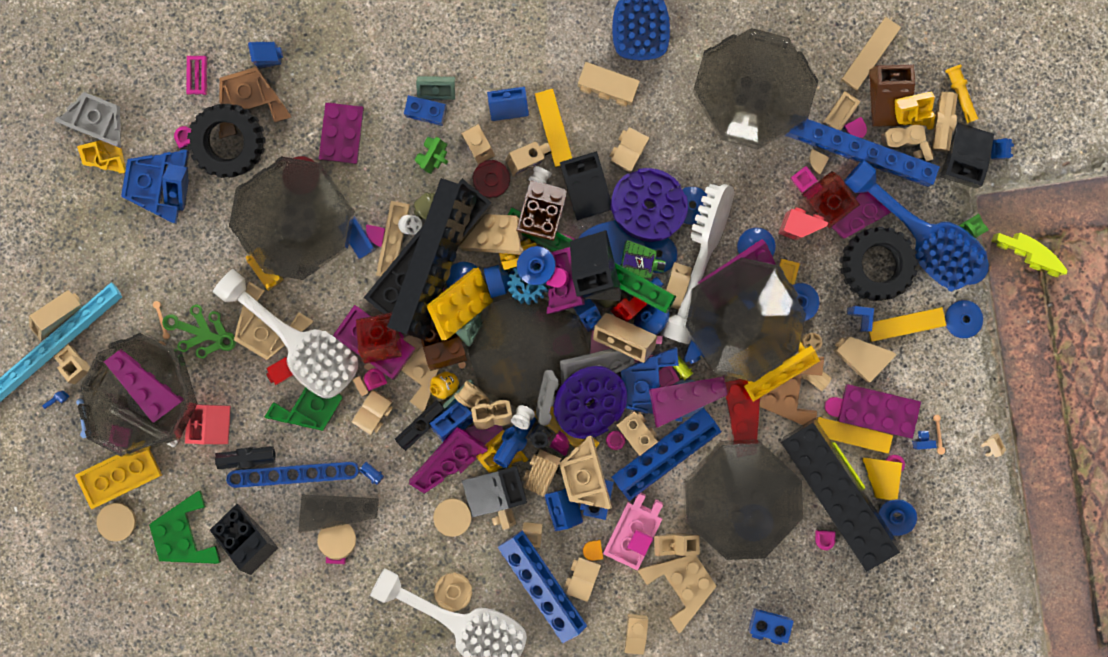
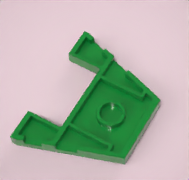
[264,387,343,431]
[149,490,221,564]

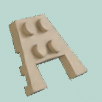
[234,282,314,360]
[364,335,439,412]
[638,555,716,633]

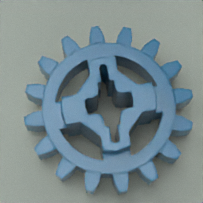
[507,264,549,305]

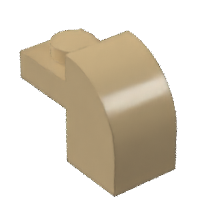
[665,262,692,310]
[54,344,91,384]
[654,533,700,556]

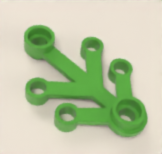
[162,304,236,359]

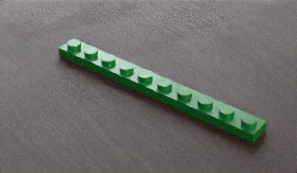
[508,207,676,313]

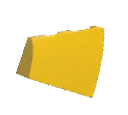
[895,91,935,129]
[77,140,126,174]
[476,429,529,473]
[862,457,902,500]

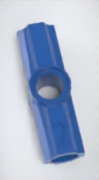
[493,417,536,468]

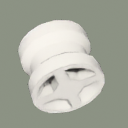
[528,166,552,184]
[398,215,422,235]
[511,405,535,429]

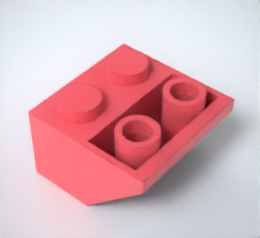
[778,207,828,240]
[185,404,231,444]

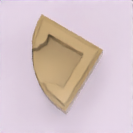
[809,149,829,175]

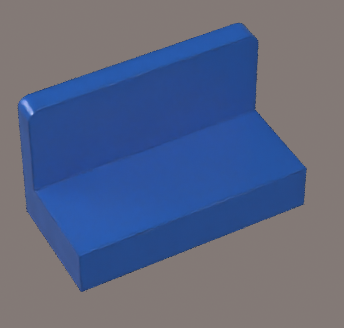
[487,87,529,121]
[339,215,376,259]
[847,306,874,332]
[545,488,583,531]

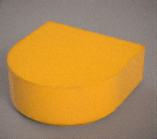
[583,539,603,561]

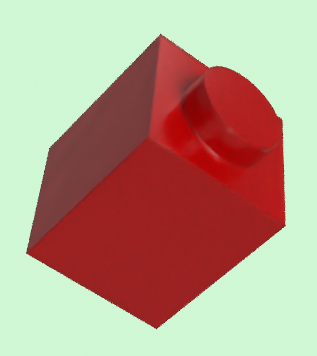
[266,357,294,385]

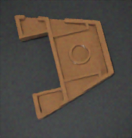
[219,67,292,139]
[759,357,824,425]

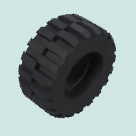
[187,104,266,178]
[840,227,918,301]

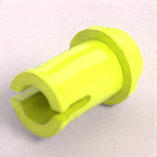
[673,356,693,381]

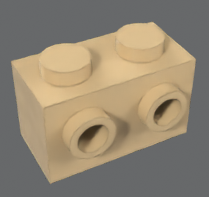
[616,411,658,456]

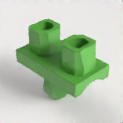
[415,137,449,174]
[958,214,989,238]

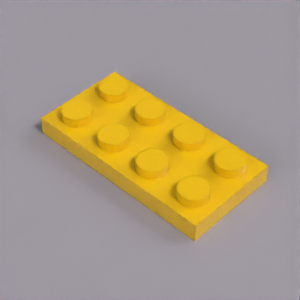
[426,268,493,340]
[75,441,162,510]

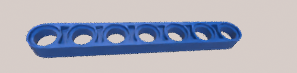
[226,461,360,488]

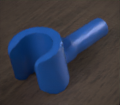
[42,390,69,409]

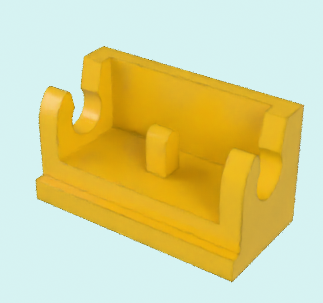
[245,248,284,291]

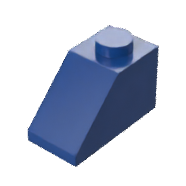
[248,42,283,69]
[162,164,189,211]

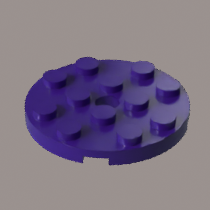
[611,168,688,242]
[554,366,627,439]

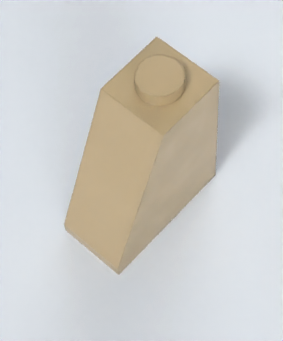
[29,290,81,341]
[833,337,896,383]

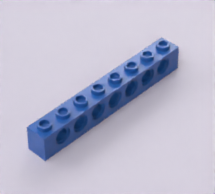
[785,114,940,187]

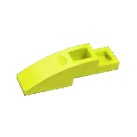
[991,233,1067,277]

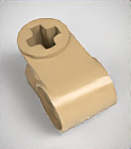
[454,381,490,408]

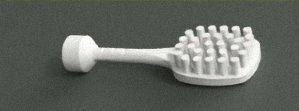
[660,184,734,344]
[213,269,359,398]
[370,568,527,657]

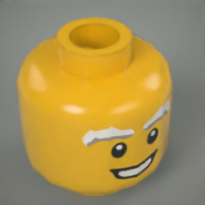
[430,371,459,399]

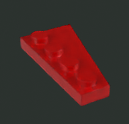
[725,376,760,458]

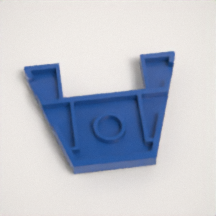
[121,149,189,224]
[621,347,683,422]

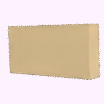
[823,91,860,131]

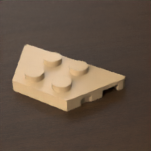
[460,214,523,254]
[559,436,612,509]

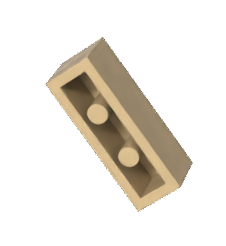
[577,62,640,107]
[593,313,657,363]

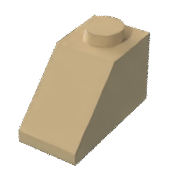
[624,614,648,655]

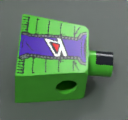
[621,240,666,278]

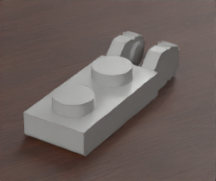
[536,370,558,426]

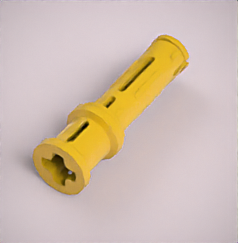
[945,64,979,123]

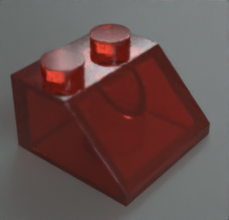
[801,171,860,229]
[356,313,402,364]

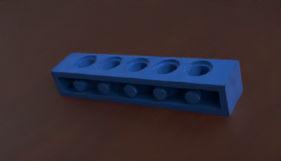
[611,408,722,501]
[498,530,587,643]

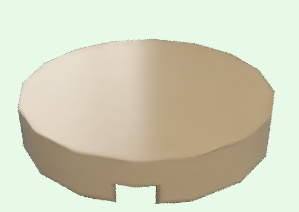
[433,498,472,537]
[96,503,137,542]
[317,521,357,560]
[434,572,473,612]

